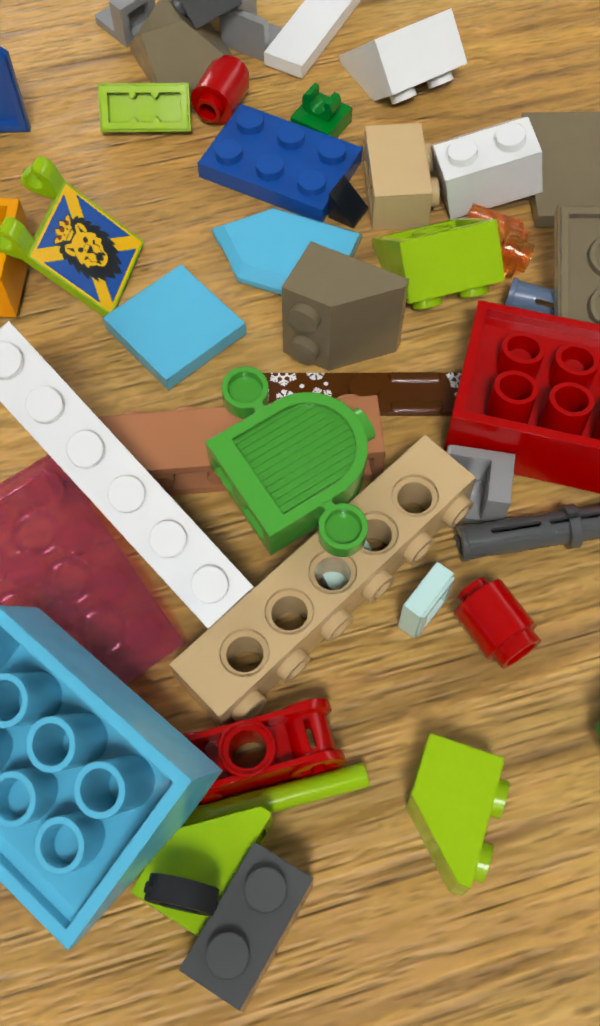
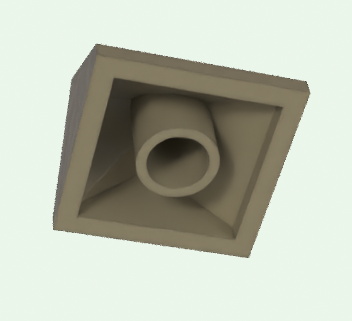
[130,0,233,94]

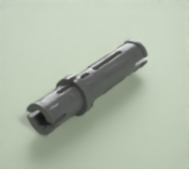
[455,503,600,562]

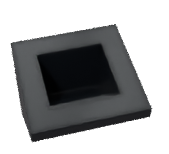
[328,175,368,229]

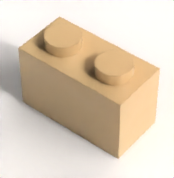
[363,123,440,231]

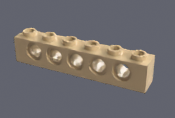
[169,435,476,727]

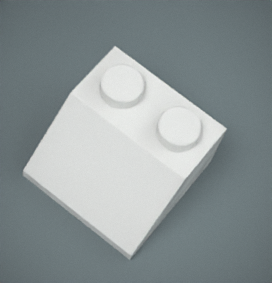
[339,8,468,105]
[431,117,543,220]

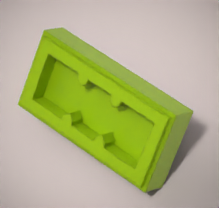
[97,83,192,133]

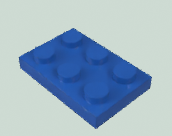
[197,104,363,222]

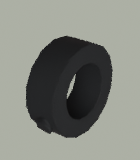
[144,873,219,916]

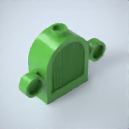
[205,366,375,557]

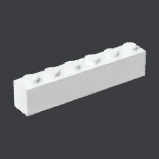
[0,321,254,629]

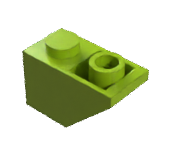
[406,733,510,896]

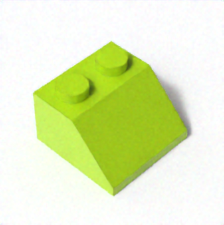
[372,217,505,310]

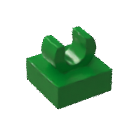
[290,83,352,138]

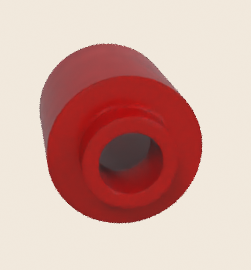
[191,55,249,124]
[454,577,541,669]

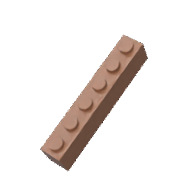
[45,394,386,505]

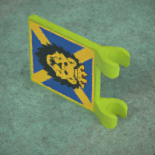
[0,156,144,317]

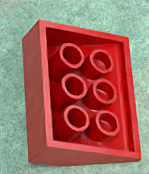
[444,300,600,493]

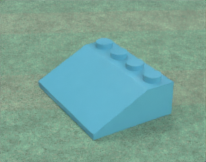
[0,605,223,950]

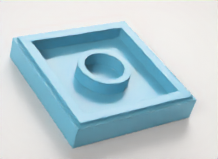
[103,265,246,390]

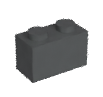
[179,842,313,1012]

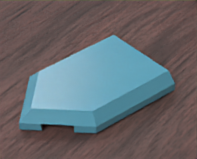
[212,208,362,295]

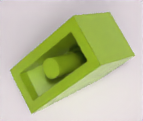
[130,806,274,937]

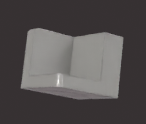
[95,0,155,47]
[219,0,282,62]
[446,445,515,524]

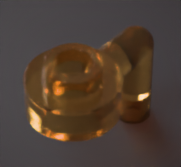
[467,203,535,279]

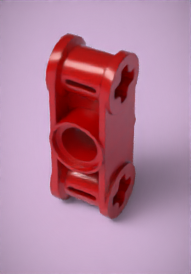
[182,698,346,806]

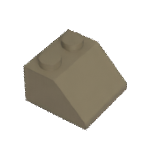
[282,242,409,371]

